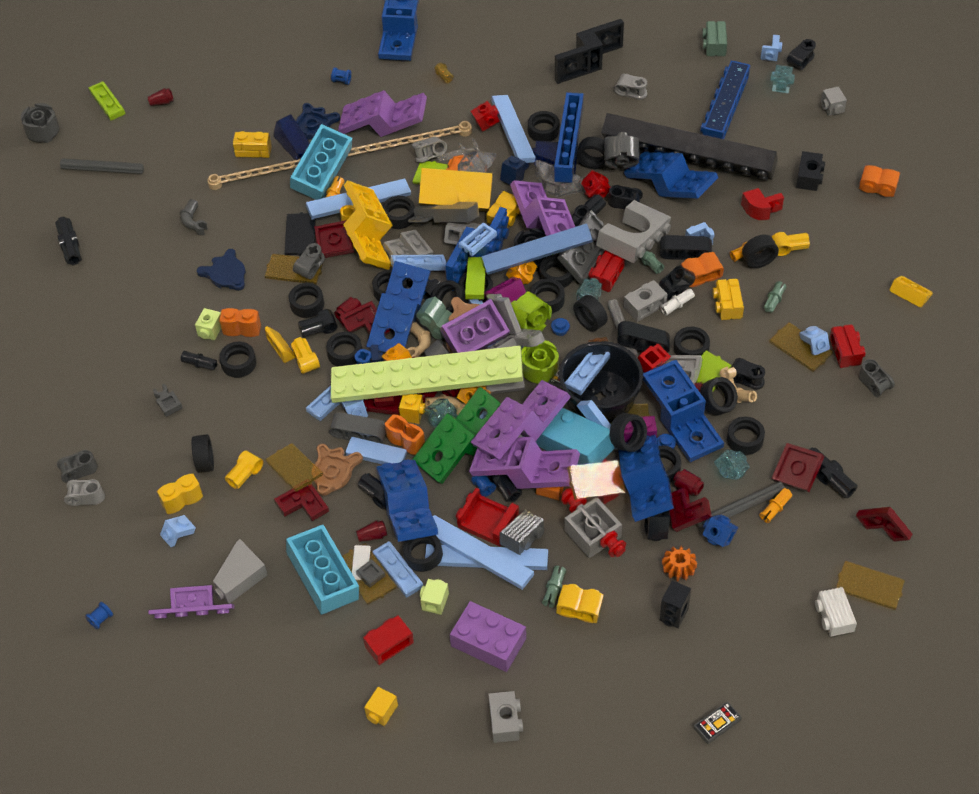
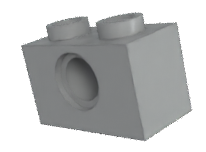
[624,280,667,322]
[489,691,523,743]

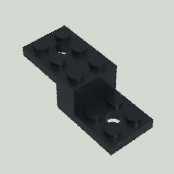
[555,19,624,84]

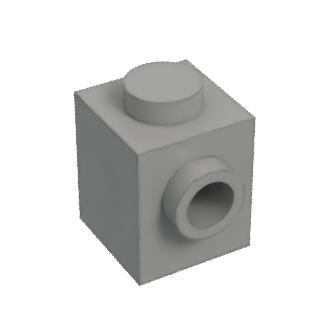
[821,86,847,116]

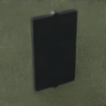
[284,212,316,256]

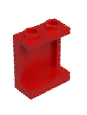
[456,488,519,547]

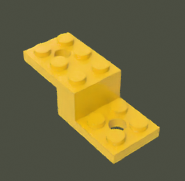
[343,180,393,270]

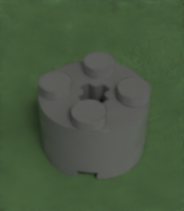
[21,103,59,143]
[604,132,640,168]

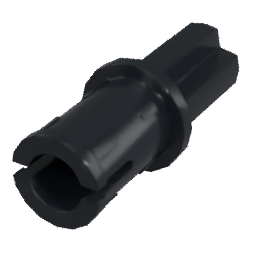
[180,351,218,370]

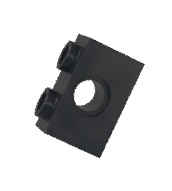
[796,151,825,191]
[659,580,691,629]

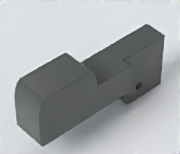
[408,202,480,222]

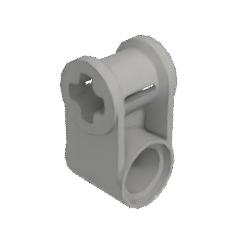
[614,73,648,100]
[412,137,447,162]
[64,479,105,506]

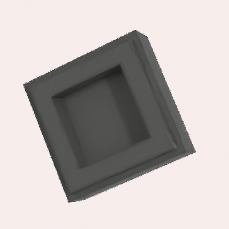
[356,559,385,588]

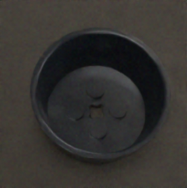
[559,341,643,423]

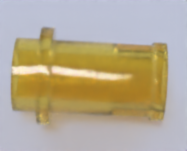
[435,63,454,83]

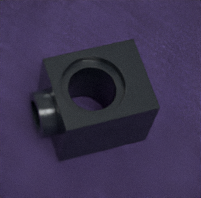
[644,511,670,541]

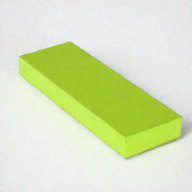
[88,81,125,121]
[465,257,486,299]

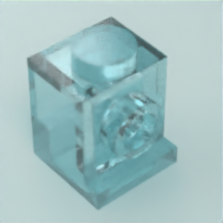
[577,278,602,301]

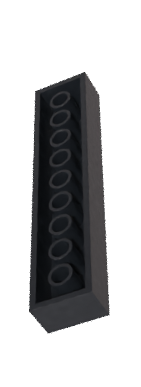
[601,113,778,181]

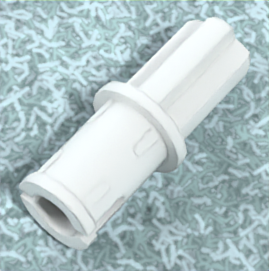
[660,289,695,316]

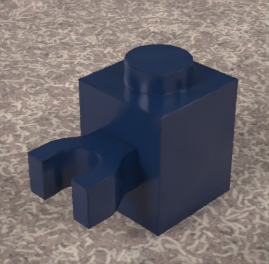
[500,155,530,184]

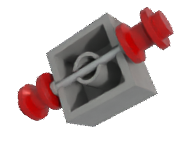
[561,488,626,558]

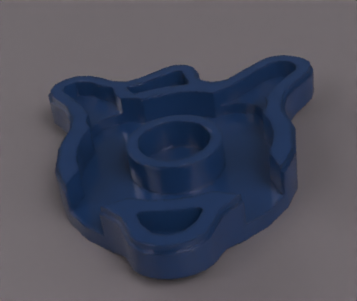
[295,103,340,141]
[197,249,246,291]

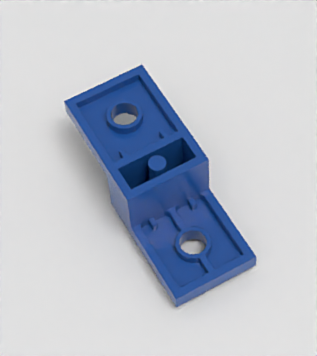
[378,0,419,61]
[624,152,718,199]
[445,207,509,291]
[366,261,431,353]
[643,360,724,462]
[619,434,674,522]
[376,459,438,542]

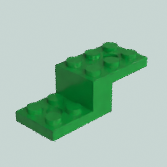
[412,387,501,484]

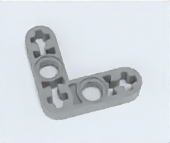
[485,329,545,350]

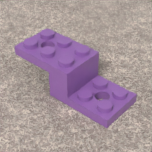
[338,90,427,137]
[510,180,575,236]
[471,380,571,460]
[469,437,580,489]

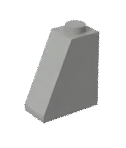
[213,539,268,604]

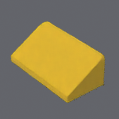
[890,276,933,307]
[265,326,296,363]

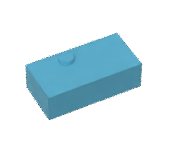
[290,124,352,200]
[536,408,615,472]
[286,525,359,615]

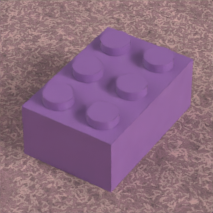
[440,299,510,353]
[450,601,526,672]

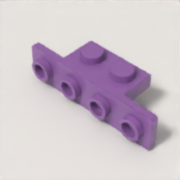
[148,585,235,619]

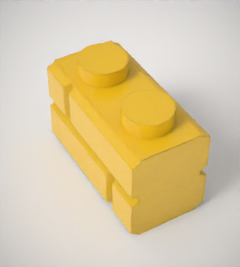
[233,131,272,158]
[712,279,744,320]

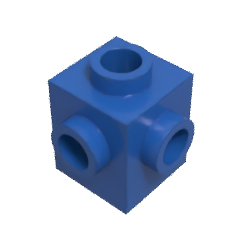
[702,515,739,547]

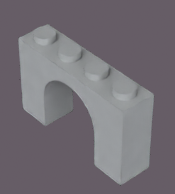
[596,200,671,263]

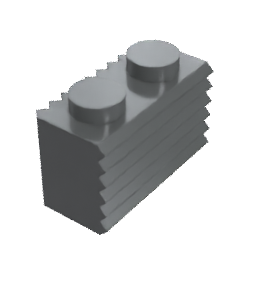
[500,509,544,555]

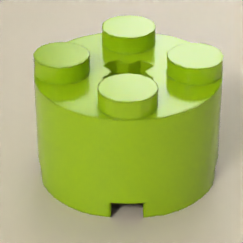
[511,291,552,331]
[522,340,559,384]

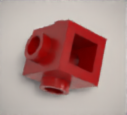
[471,101,500,132]
[580,170,610,198]

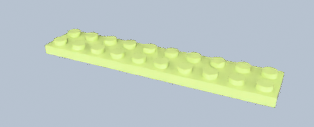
[331,346,523,403]

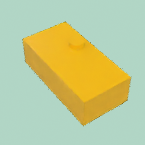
[419,168,493,211]

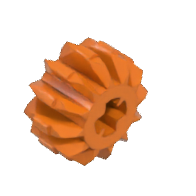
[662,545,697,582]

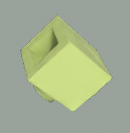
[195,308,221,340]
[420,579,449,615]

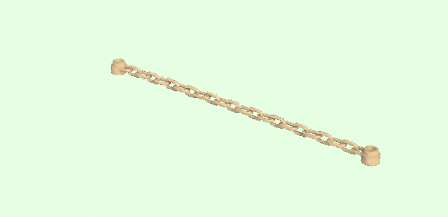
[207,121,472,190]

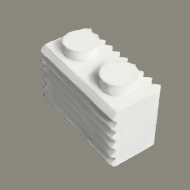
[815,587,857,637]

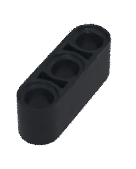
[659,235,712,260]
[617,321,670,353]

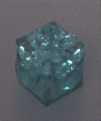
[770,65,795,93]
[424,398,458,428]
[714,449,750,480]

